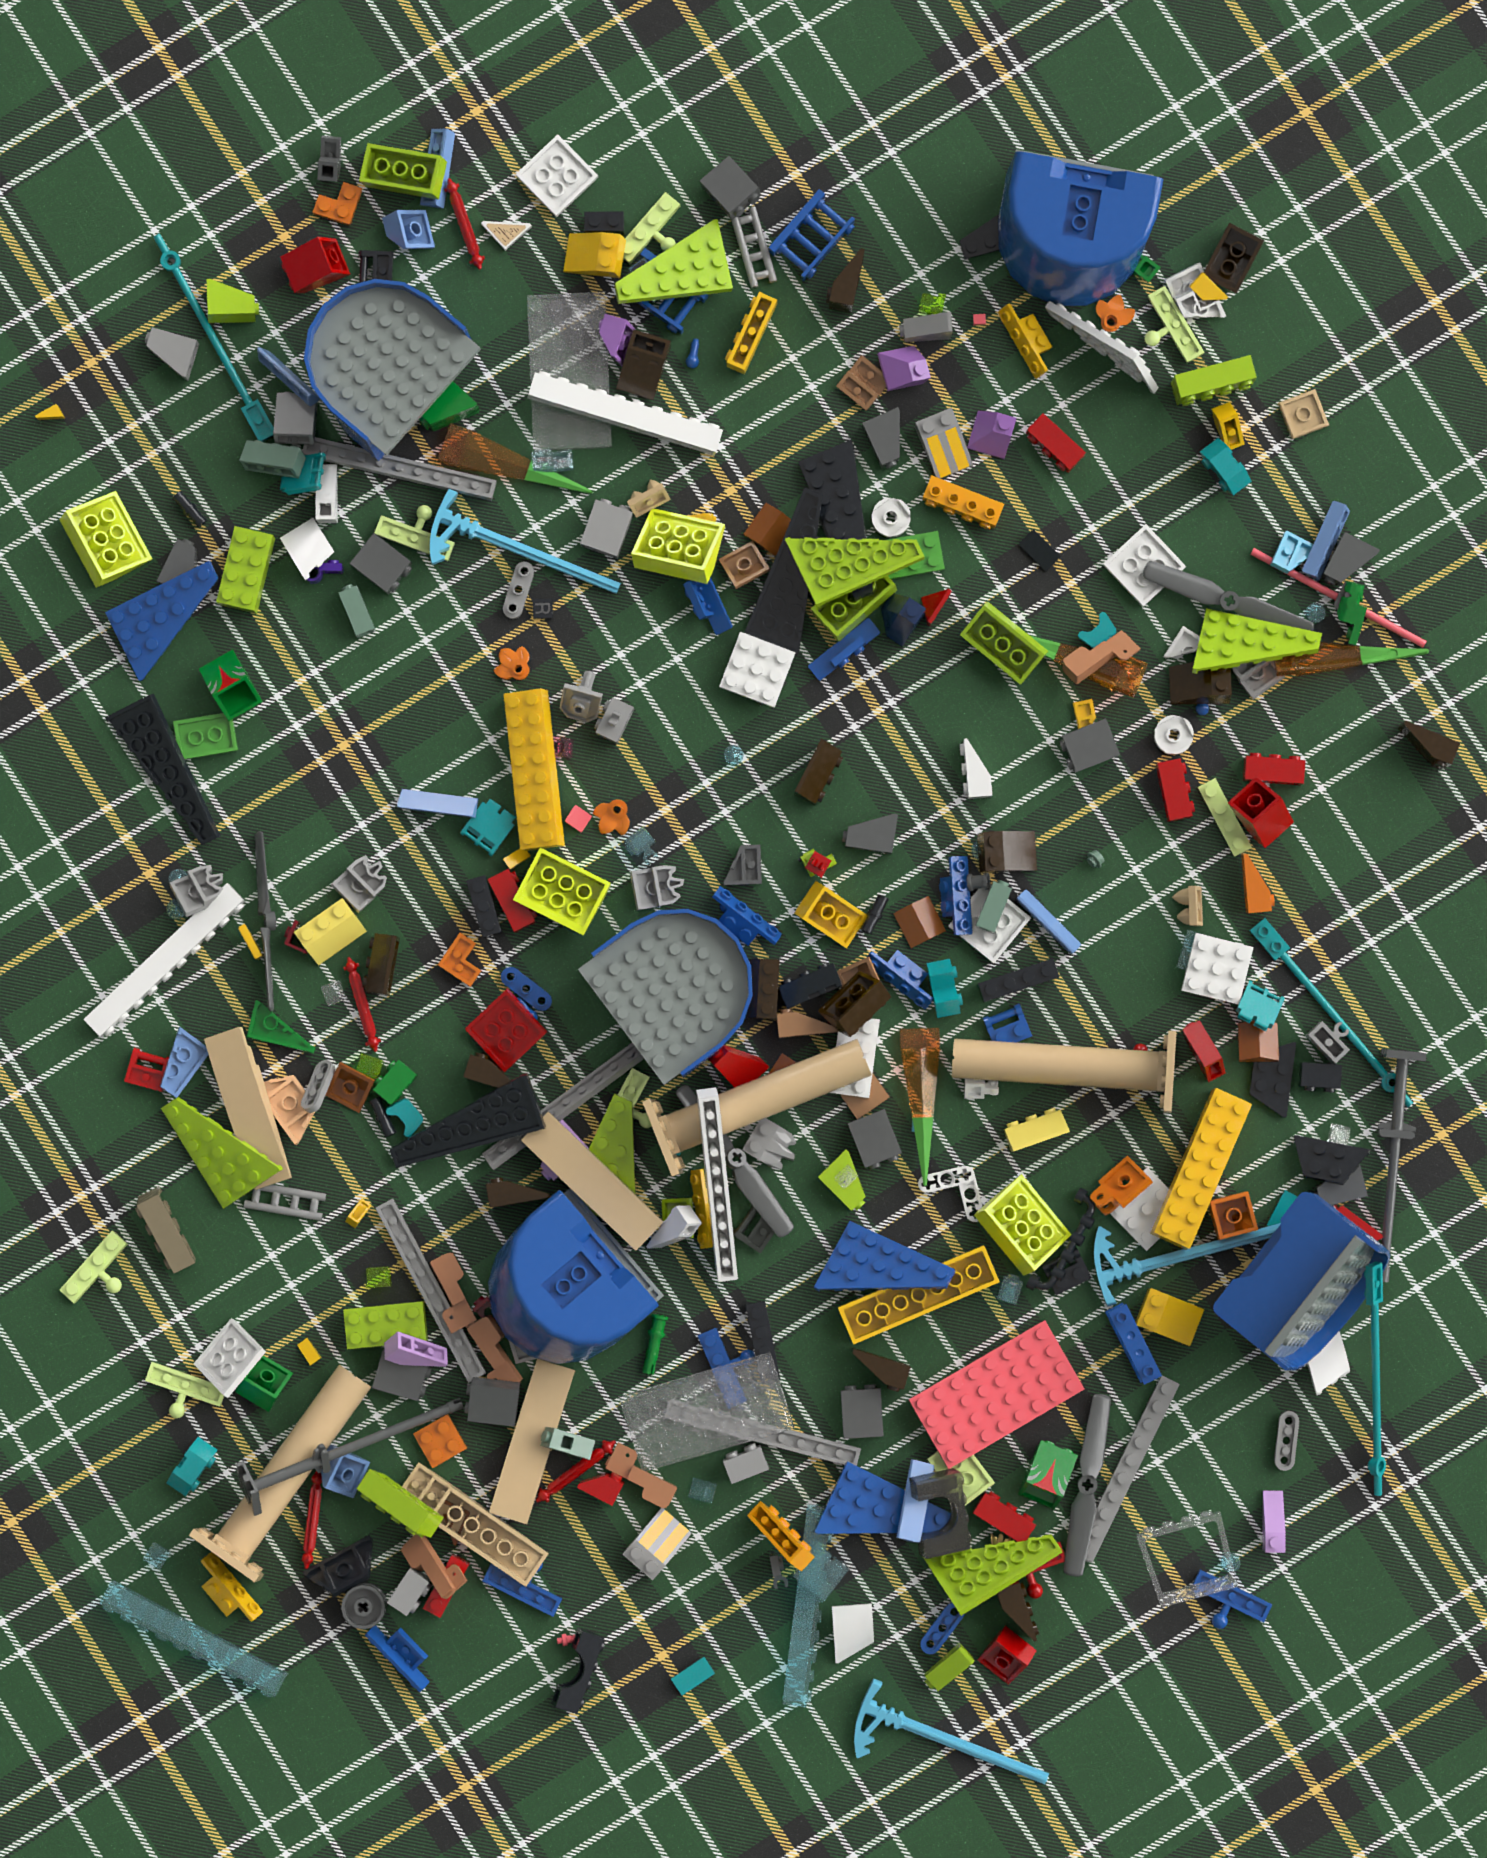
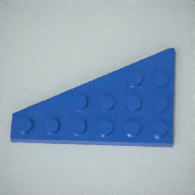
[105,561,219,681]
[814,1221,956,1291]
[813,1462,953,1534]

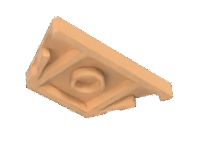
[264,1075,315,1145]

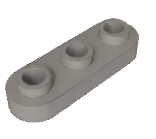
[503,562,535,619]
[301,1060,335,1113]
[1274,1411,1299,1471]

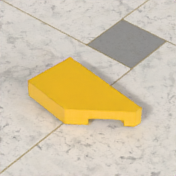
[1189,272,1228,300]
[1072,699,1096,729]
[238,924,264,960]

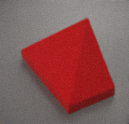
[921,589,952,626]

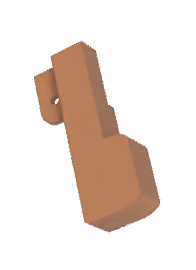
[1062,630,1141,684]
[429,1253,477,1334]
[467,1315,523,1383]
[605,1442,677,1509]
[401,1534,468,1599]

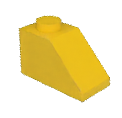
[1212,402,1245,450]

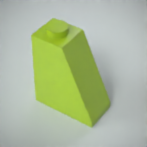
[207,279,259,323]
[818,1149,865,1211]
[924,1642,975,1691]

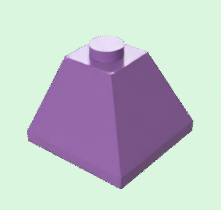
[599,314,636,366]
[877,346,931,391]
[967,411,1017,459]

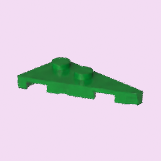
[247,1000,316,1053]

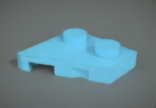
[1270,530,1313,574]

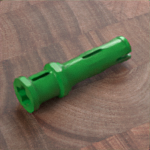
[642,1313,669,1375]

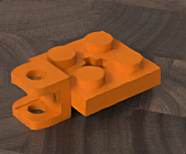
[1090,1156,1153,1215]

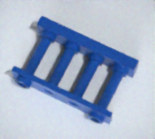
[768,189,855,281]
[636,248,709,334]
[1104,1303,1162,1385]

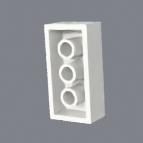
[830,1018,880,1098]

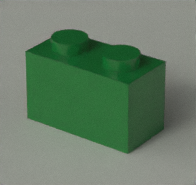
[373,1060,418,1105]

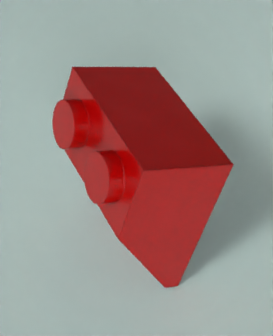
[577,1472,624,1506]
[977,1626,1037,1685]

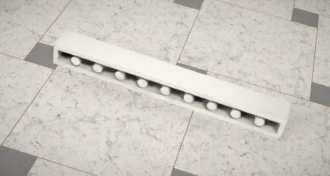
[528,371,723,456]
[84,883,245,1037]
[696,1087,738,1282]

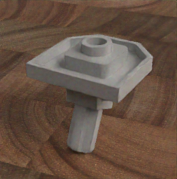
[559,671,603,723]

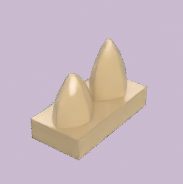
[627,480,671,518]
[1172,886,1203,926]

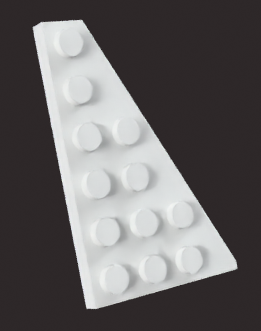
[1045,301,1159,394]

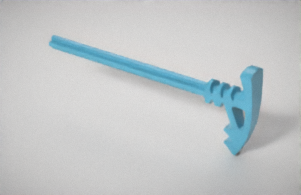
[429,489,621,594]
[1094,1223,1281,1307]
[854,1678,1049,1784]

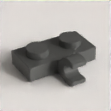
[770,1552,788,1589]

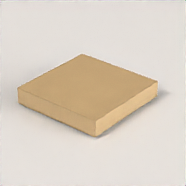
[1278,389,1329,440]

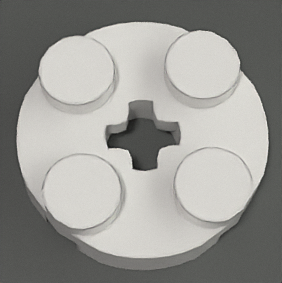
[871,498,910,538]
[1154,715,1194,755]

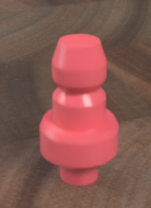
[557,1634,575,1646]

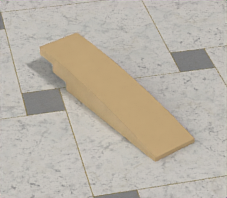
[204,1027,292,1190]
[521,1111,663,1250]
[489,1359,575,1524]
[402,1462,549,1587]

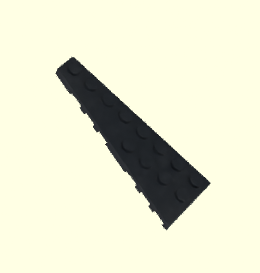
[798,440,874,601]
[744,488,823,655]
[105,693,221,845]
[390,1073,546,1168]

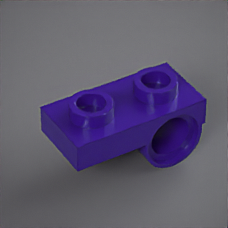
[306,560,344,584]

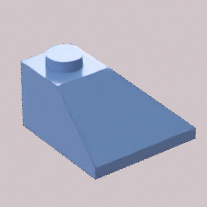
[382,210,435,249]
[321,1445,370,1498]

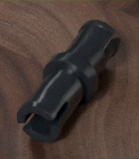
[172,491,207,528]
[861,894,889,935]
[369,1097,396,1138]

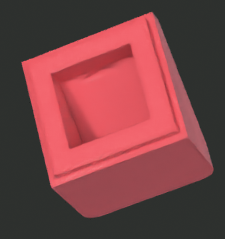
[565,805,592,833]

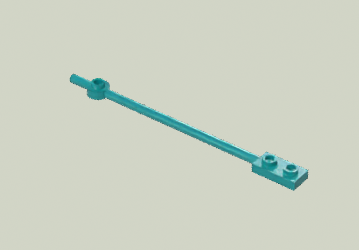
[153,234,274,442]
[1249,918,1413,1108]
[1364,1261,1386,1496]

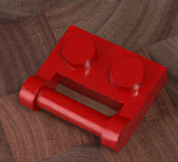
[124,1048,169,1092]

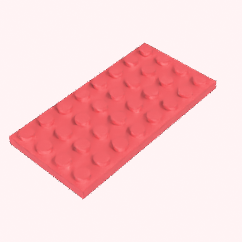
[908,1320,1084,1469]

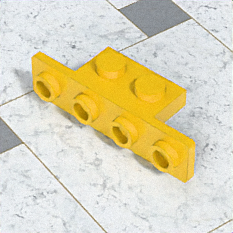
[998,303,1052,379]
[690,1169,713,1249]
[201,1552,263,1622]

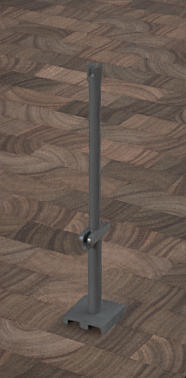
[1378,1049,1427,1282]
[236,1398,464,1516]

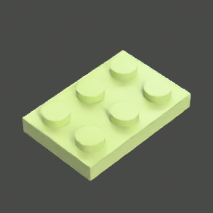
[927,1451,995,1507]

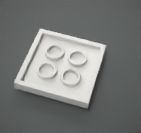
[516,134,599,217]
[1103,524,1186,607]
[719,632,795,708]
[948,884,1031,964]
[1181,933,1253,1005]
[1105,1167,1169,1251]
[194,1318,266,1398]

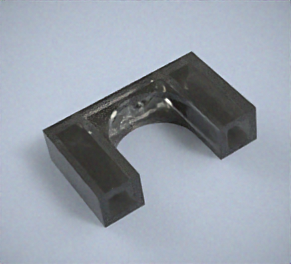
[909,1468,972,1559]

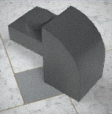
[317,135,342,182]

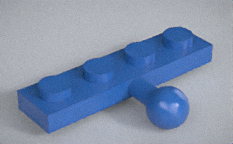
[698,1327,756,1409]
[482,1563,562,1617]
[1191,1569,1272,1629]

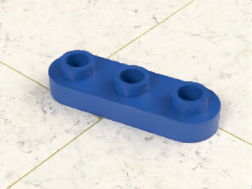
[501,967,552,1011]
[920,1602,964,1654]

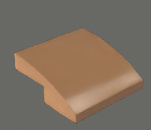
[836,355,886,411]

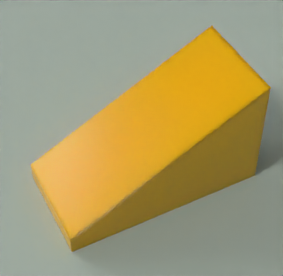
[35,404,65,420]
[503,849,531,870]
[345,1198,372,1228]
[297,1338,322,1366]

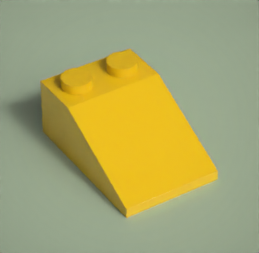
[563,232,626,278]
[794,881,868,948]
[1135,1288,1204,1346]

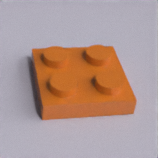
[413,1414,467,1468]

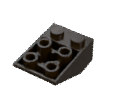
[616,329,671,401]
[997,1581,1039,1642]

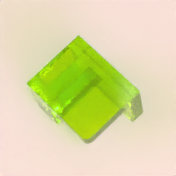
[918,293,946,315]
[356,1053,384,1079]
[366,1266,391,1288]

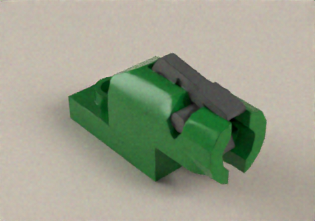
[1334,581,1367,645]

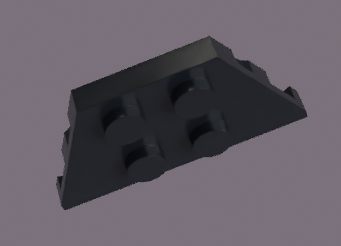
[1249,1042,1296,1118]
[1294,1135,1370,1185]
[303,1535,373,1597]

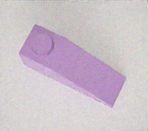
[384,1332,448,1367]
[1262,1491,1285,1553]

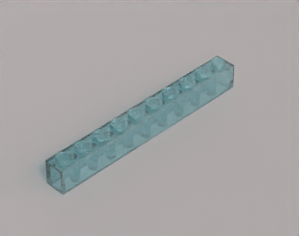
[782,1503,832,1707]
[100,1580,289,1698]

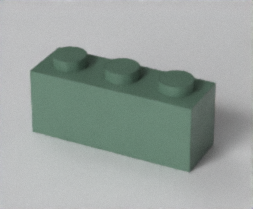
[239,440,306,478]

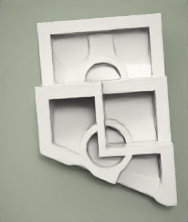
[1164,263,1226,317]
[280,518,334,580]
[1307,1331,1350,1395]
[832,1603,874,1663]

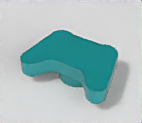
[1078,612,1116,649]
[386,1098,423,1137]

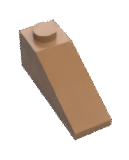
[777,1009,838,1038]

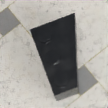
[778,962,842,1009]

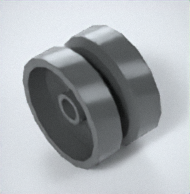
[341,1582,388,1629]

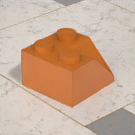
[1208,1191,1258,1240]

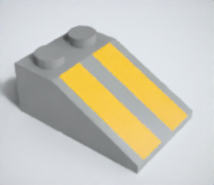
[915,407,973,479]
[623,1508,692,1581]

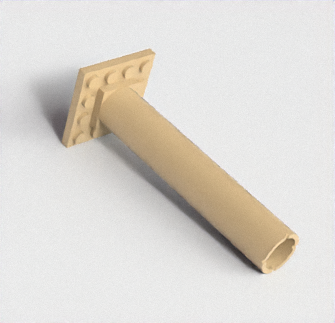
[952,1031,1176,1113]
[642,1039,872,1176]
[189,1365,371,1582]

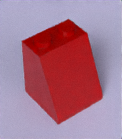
[280,237,350,293]
[1228,777,1294,848]

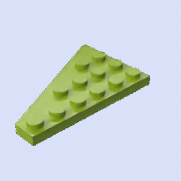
[614,219,733,304]
[785,537,925,607]
[1192,608,1322,674]
[580,1094,636,1218]
[161,1097,283,1209]
[923,1534,1062,1616]

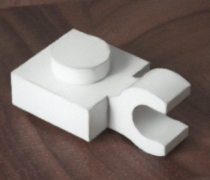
[964,1079,999,1099]

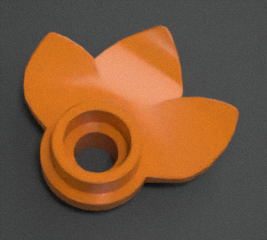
[1096,295,1135,332]
[494,646,530,680]
[593,799,630,836]

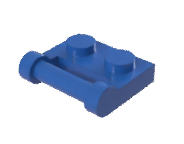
[982,1003,1032,1042]

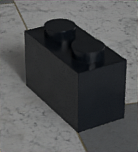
[584,211,624,236]
[1299,1062,1342,1093]

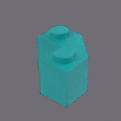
[1200,438,1252,495]
[927,959,963,1018]
[166,1437,217,1496]

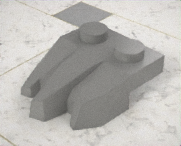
[1232,661,1285,700]
[331,855,387,913]
[169,865,223,917]
[630,865,684,911]
[742,1118,796,1170]

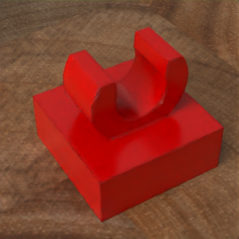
[805,851,831,878]

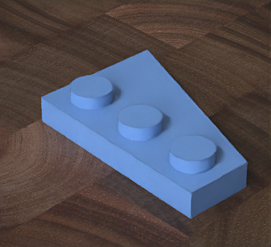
[160,1027,209,1098]

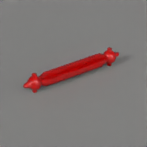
[444,178,485,270]
[343,957,381,1052]
[535,1440,616,1503]
[302,1471,322,1569]

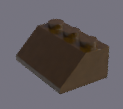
[794,739,844,805]
[362,933,400,996]
[745,959,780,1020]
[818,971,891,1037]

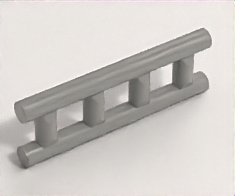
[731,206,777,288]
[244,1185,326,1221]

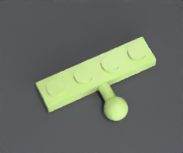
[623,192,681,264]
[1145,286,1204,363]
[375,505,455,561]
[1198,778,1252,857]
[618,1068,652,1128]
[60,1231,128,1303]
[145,1362,224,1418]

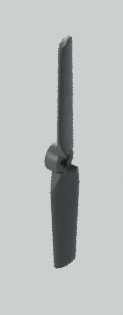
[1143,561,1314,631]
[254,831,276,1012]
[676,1085,794,1238]
[1063,1394,1111,1577]

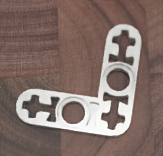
[918,1166,982,1222]

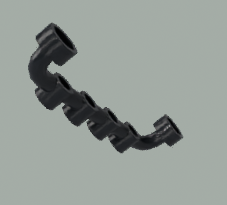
[1026,1188,1095,1291]

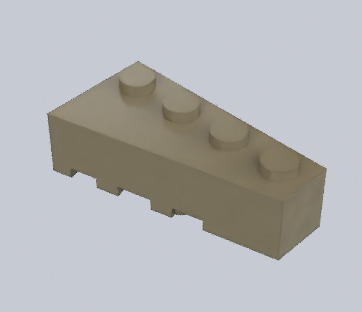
[135,1186,196,1273]

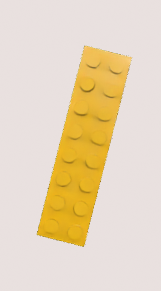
[504,688,565,851]
[1150,1088,1252,1250]
[838,1245,1000,1345]

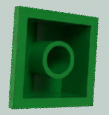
[235,1355,293,1412]

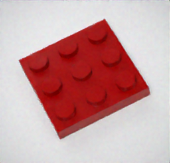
[465,989,547,1072]

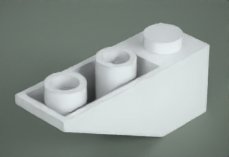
[316,464,338,523]
[960,738,992,799]
[646,1205,702,1248]

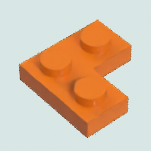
[313,182,362,226]
[438,933,482,987]

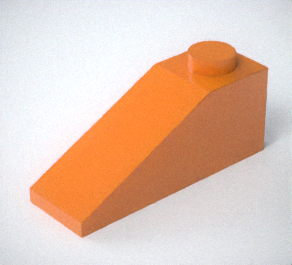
[1241,853,1275,913]

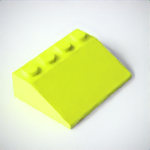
[59,491,152,588]
[631,509,725,584]
[513,848,611,936]
[974,1174,1071,1276]

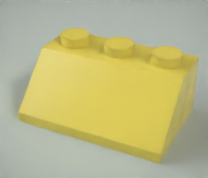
[294,898,367,965]
[1003,1108,1070,1152]

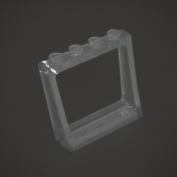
[1136,1510,1238,1608]

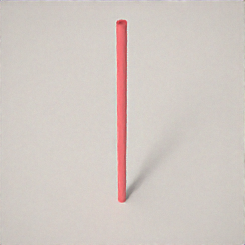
[1250,548,1427,648]

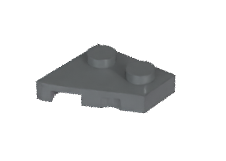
[724,844,762,886]

